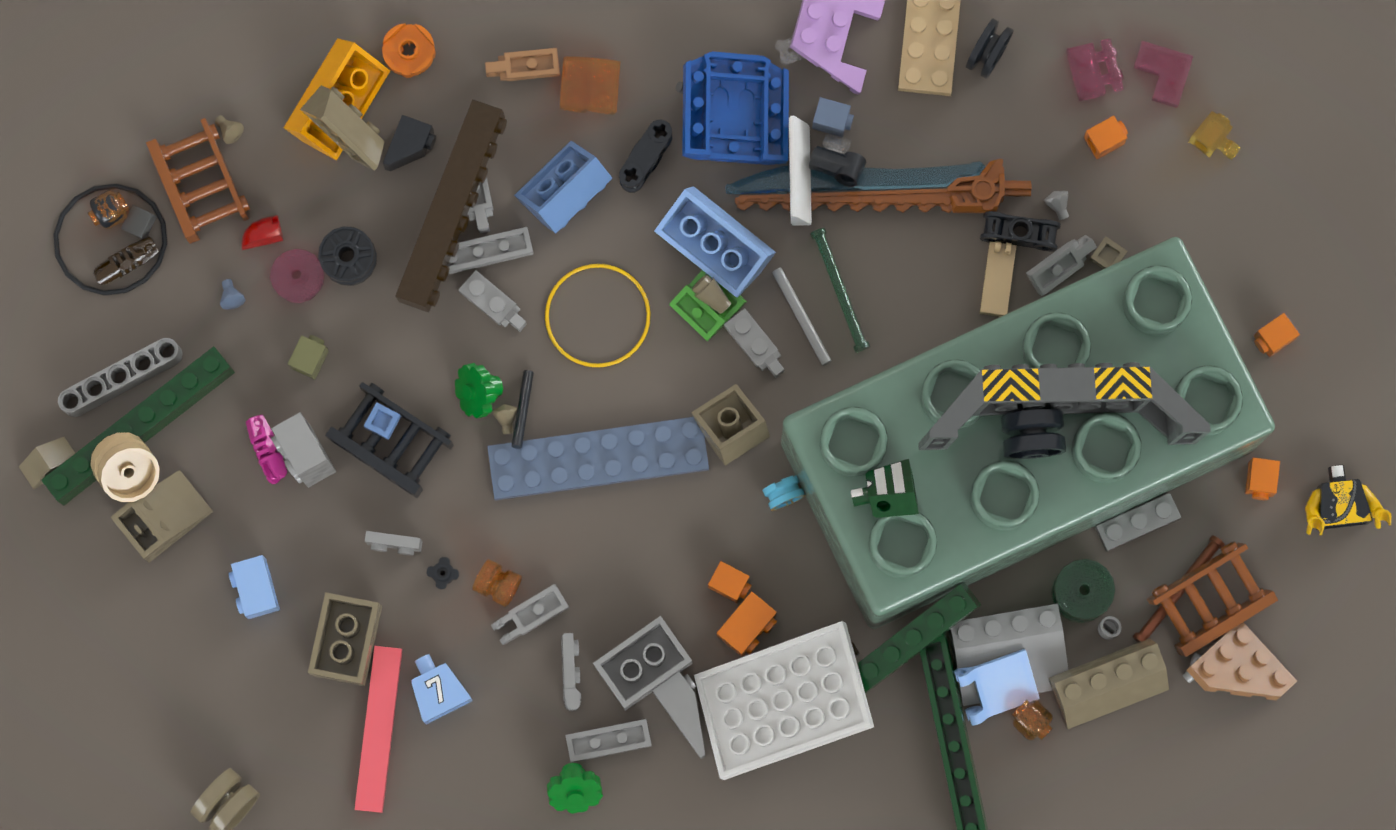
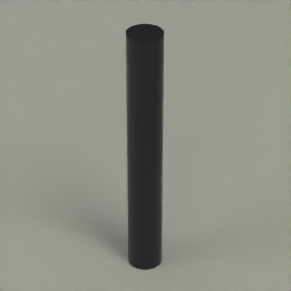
[511,370,534,449]

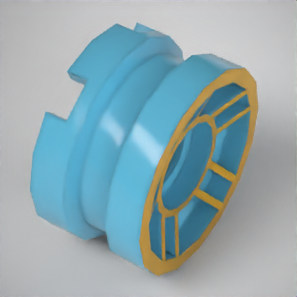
[762,475,806,511]

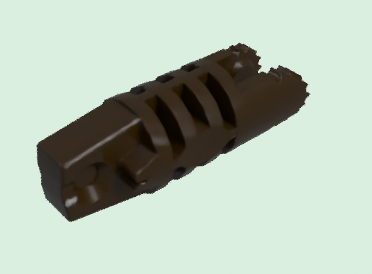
[93,236,159,285]

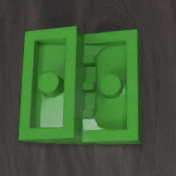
[669,270,747,341]

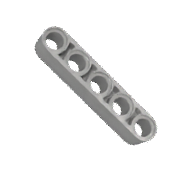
[58,338,183,417]

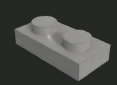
[365,531,423,556]

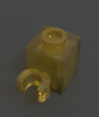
[1189,111,1241,160]

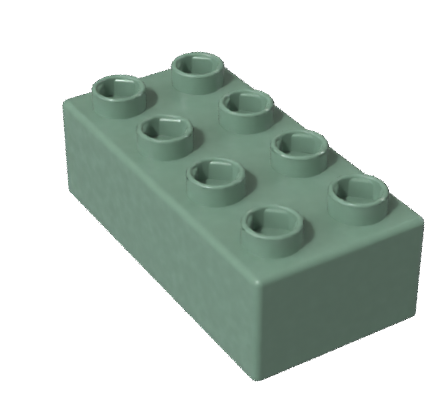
[781,237,1275,629]

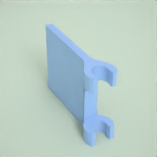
[954,649,1040,726]

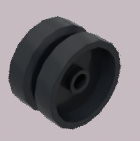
[1001,409,1066,459]

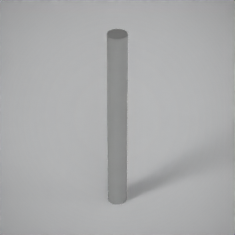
[772,267,832,366]

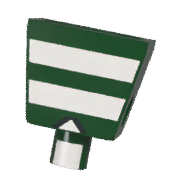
[851,459,919,518]

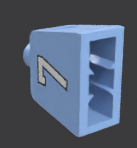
[411,654,473,725]

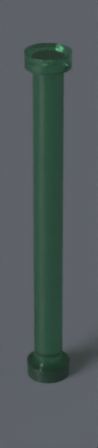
[810,228,870,352]

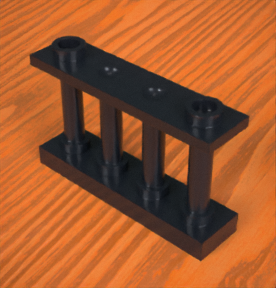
[325,382,454,498]

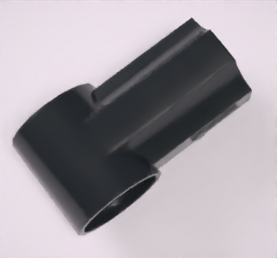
[809,146,867,187]

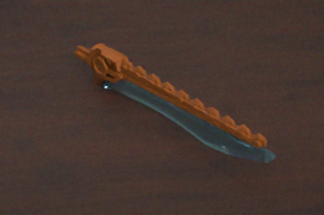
[725,158,1032,213]

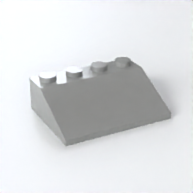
[948,604,1068,706]

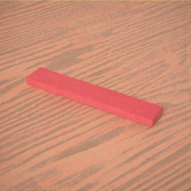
[354,646,403,813]

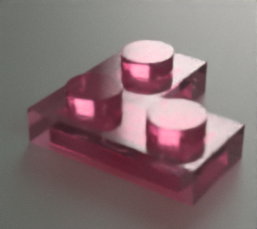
[1134,41,1193,108]

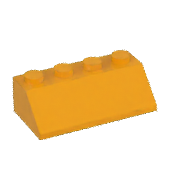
[283,38,390,160]

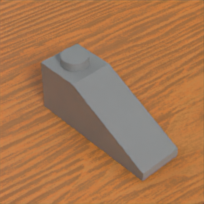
[652,672,705,759]

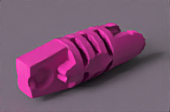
[246,415,287,485]

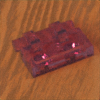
[1066,39,1124,101]

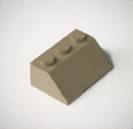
[300,85,385,171]

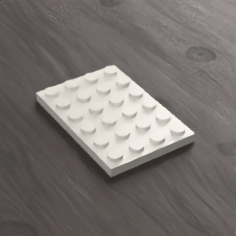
[694,621,874,780]

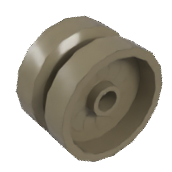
[190,768,260,830]

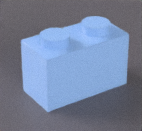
[229,555,280,619]

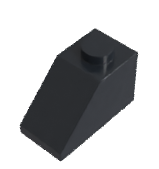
[383,115,436,171]

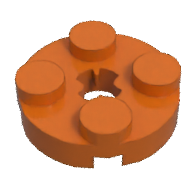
[382,23,436,78]

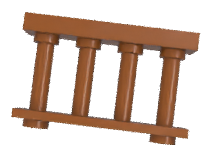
[146,118,250,244]
[1147,541,1278,657]

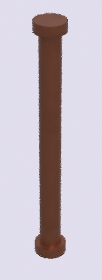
[1132,535,1225,643]

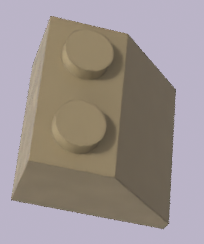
[691,384,770,466]

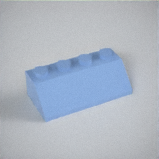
[654,186,776,297]

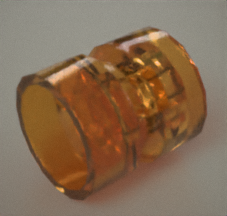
[472,559,522,607]

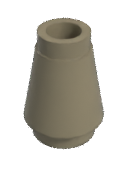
[692,274,731,314]

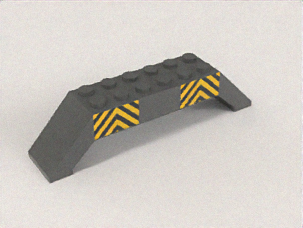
[918,362,1211,450]

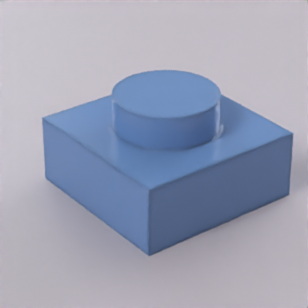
[364,402,401,440]

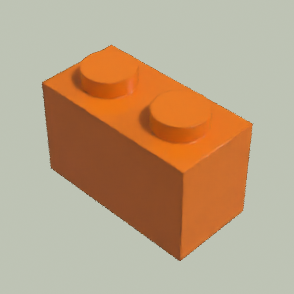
[717,591,777,657]

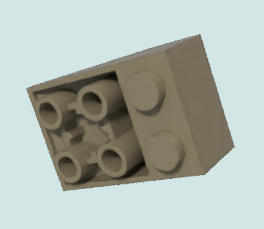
[111,470,213,563]

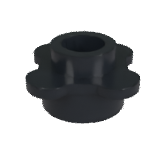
[426,557,459,590]

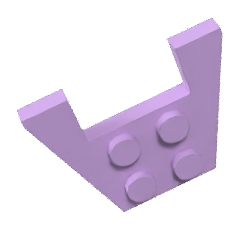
[790,0,885,95]

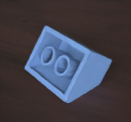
[514,141,612,234]

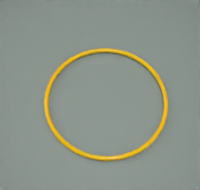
[545,264,650,367]

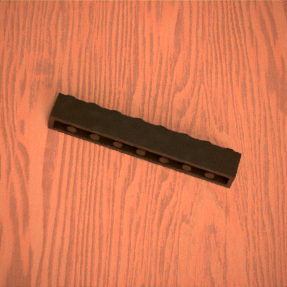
[395,99,507,313]

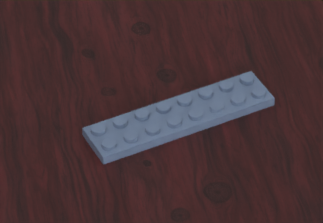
[487,417,709,500]

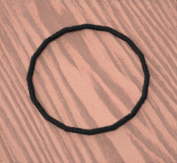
[53,184,167,295]

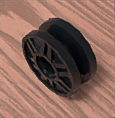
[966,18,1014,79]
[318,226,377,286]

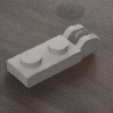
[491,584,569,645]
[561,633,581,711]

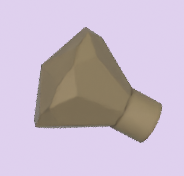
[215,115,244,144]
[492,404,517,434]

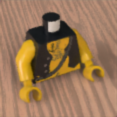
[1305,465,1391,535]

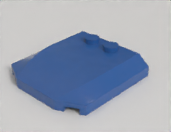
[682,51,789,165]

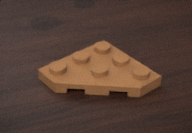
[1186,622,1297,701]

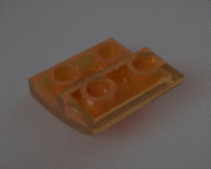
[560,56,620,115]

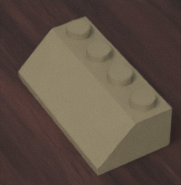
[1048,638,1169,729]

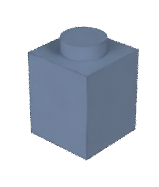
[812,97,854,137]

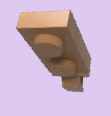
[485,48,560,81]

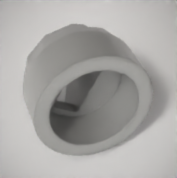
[1098,616,1122,640]

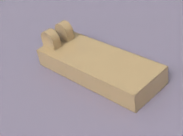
[979,241,1017,317]

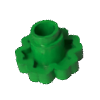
[455,363,503,419]
[546,763,603,814]

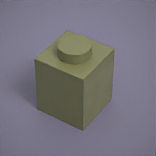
[288,335,329,380]

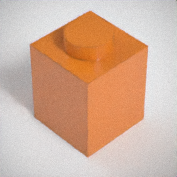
[1083,116,1128,159]
[1254,313,1300,357]
[1245,458,1280,500]
[708,561,752,603]

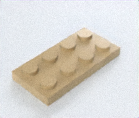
[898,0,961,96]

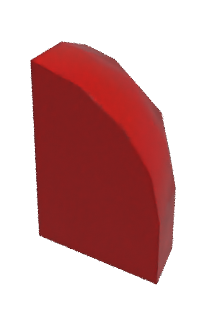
[241,215,284,250]

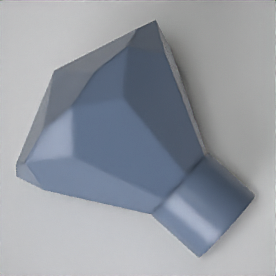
[220,279,246,310]

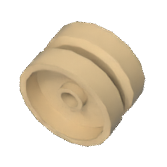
[91,433,160,502]

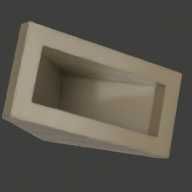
[19,437,75,489]

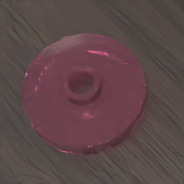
[270,249,325,303]

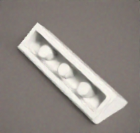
[789,116,812,226]

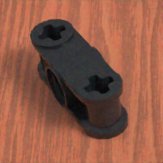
[619,119,672,193]
[980,211,1061,252]

